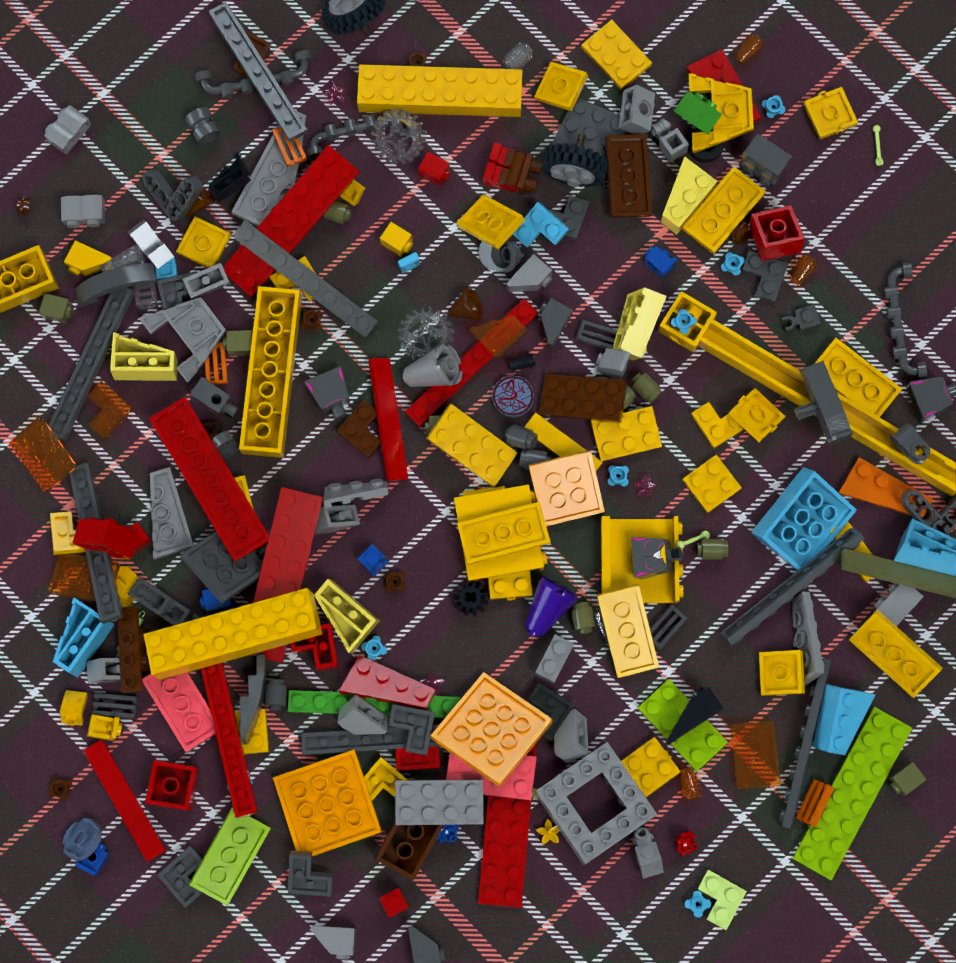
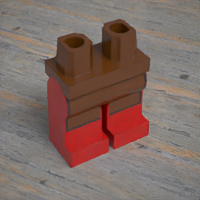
[483,142,542,195]

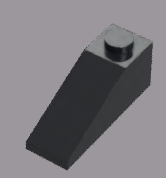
[666,687,724,745]

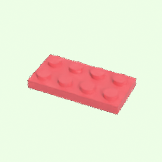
[142,672,216,753]
[446,753,537,801]

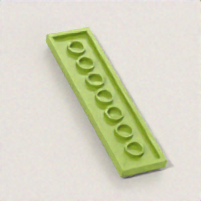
[792,707,913,881]

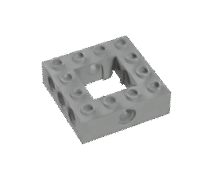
[534,742,657,866]

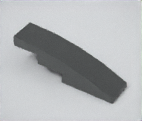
[128,577,201,625]
[240,654,267,745]

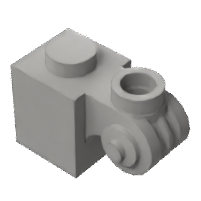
[651,118,689,163]
[631,827,664,879]

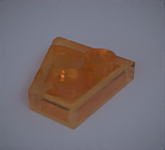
[469,315,527,360]

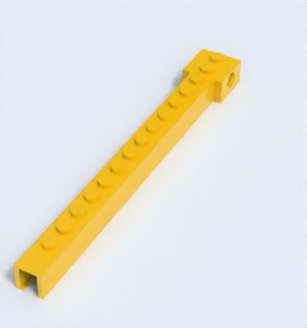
[658,291,956,497]

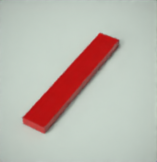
[368,358,408,481]
[83,739,167,862]

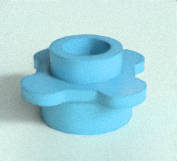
[762,95,785,118]
[721,252,745,276]
[671,309,696,334]
[608,465,629,487]
[362,636,387,661]
[685,891,711,917]

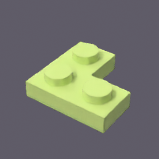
[698,870,747,930]

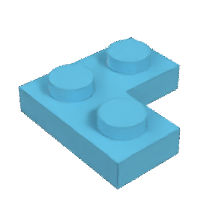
[513,202,570,247]

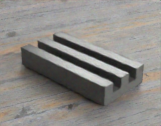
[576,319,617,350]
[650,604,688,650]
[92,693,138,719]

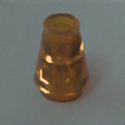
[735,33,764,65]
[791,254,818,286]
[681,767,703,801]

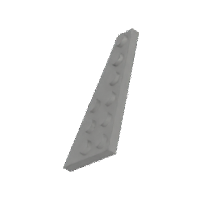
[232,110,307,226]

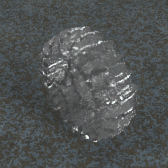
[371,108,426,164]
[398,307,454,360]

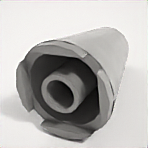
[403,344,462,387]

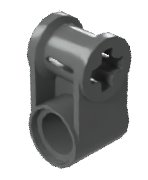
[890,423,930,464]

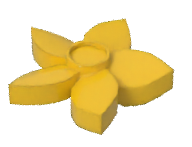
[536,819,560,845]

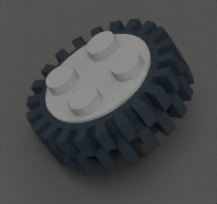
[321,0,386,35]
[542,133,608,187]

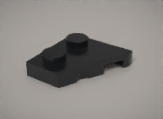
[209,152,252,203]

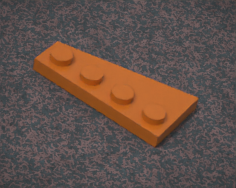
[838,457,933,518]

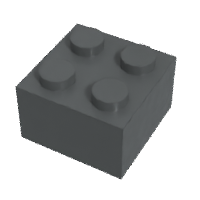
[739,134,792,189]

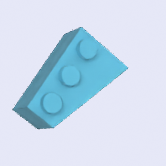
[894,518,956,576]
[53,598,114,678]
[812,684,875,755]

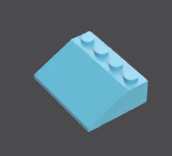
[751,467,857,571]

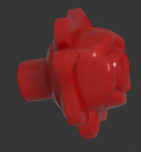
[676,830,698,856]

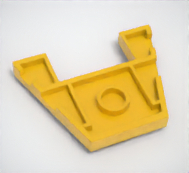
[689,73,754,153]

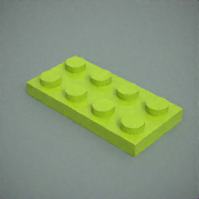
[637,679,728,772]
[189,807,271,906]

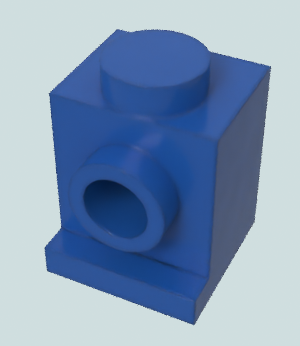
[644,246,678,279]
[358,544,389,577]
[75,843,111,876]

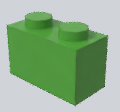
[674,91,722,134]

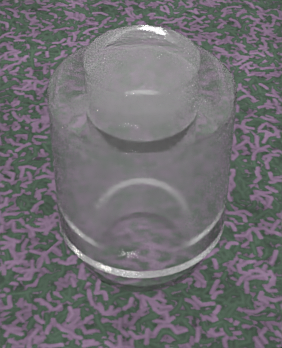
[502,43,533,70]

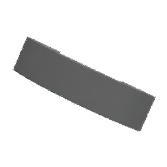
[75,263,157,308]

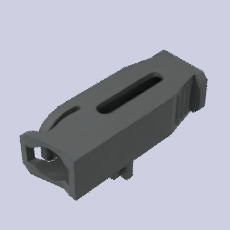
[794,361,853,446]

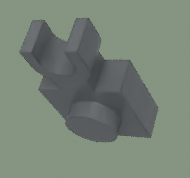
[781,304,821,332]

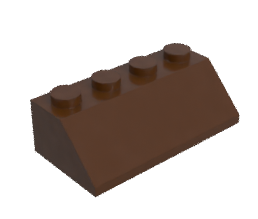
[374,821,444,881]

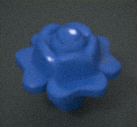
[437,825,459,843]

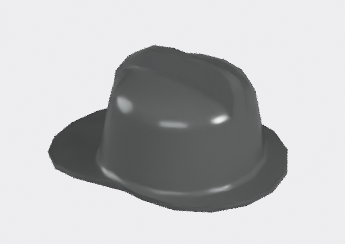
[478,240,524,272]

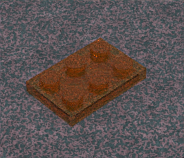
[9,417,77,492]
[48,554,121,602]
[730,720,781,790]

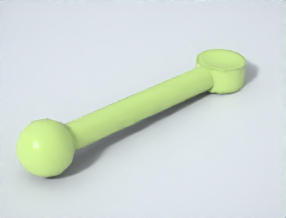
[872,125,883,166]
[676,531,710,549]

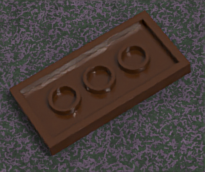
[605,134,653,218]
[539,374,627,423]

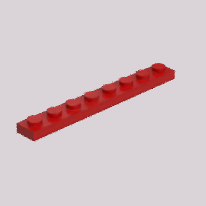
[405,299,539,428]
[201,662,258,819]

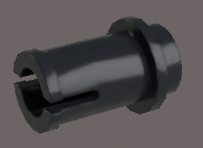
[509,353,536,372]

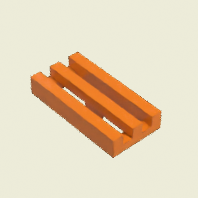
[272,128,307,167]
[205,342,228,385]
[796,779,834,827]

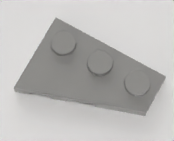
[324,479,388,508]

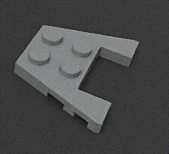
[139,297,226,384]

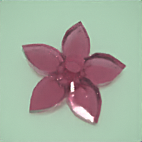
[322,82,346,105]
[634,474,657,499]
[420,672,446,696]

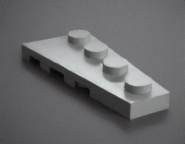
[150,467,194,560]
[792,592,824,686]

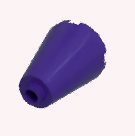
[525,576,578,638]

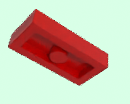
[396,746,440,771]

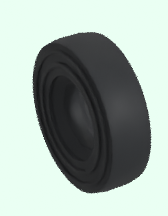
[687,128,724,163]

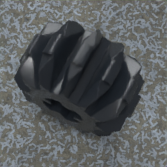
[453,581,488,617]

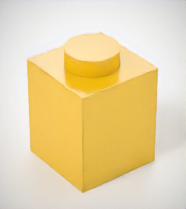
[380,222,413,257]

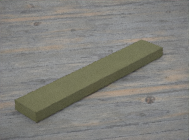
[841,548,956,598]

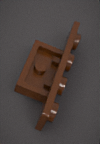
[117,606,151,693]

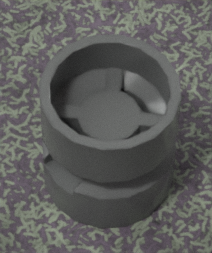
[185,107,221,146]

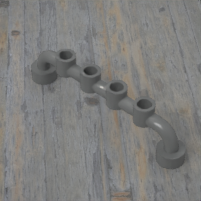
[195,50,312,98]
[306,110,423,161]
[884,261,927,379]

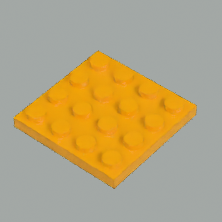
[431,672,552,787]
[273,749,382,857]

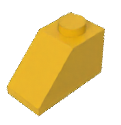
[64,240,115,276]

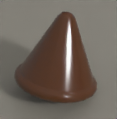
[184,187,216,217]
[447,287,483,321]

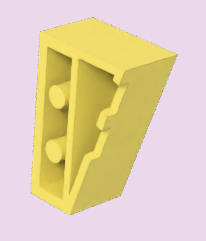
[661,157,717,235]
[612,287,667,361]
[110,332,178,381]
[314,579,380,653]

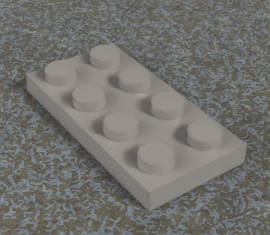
[395,780,483,825]

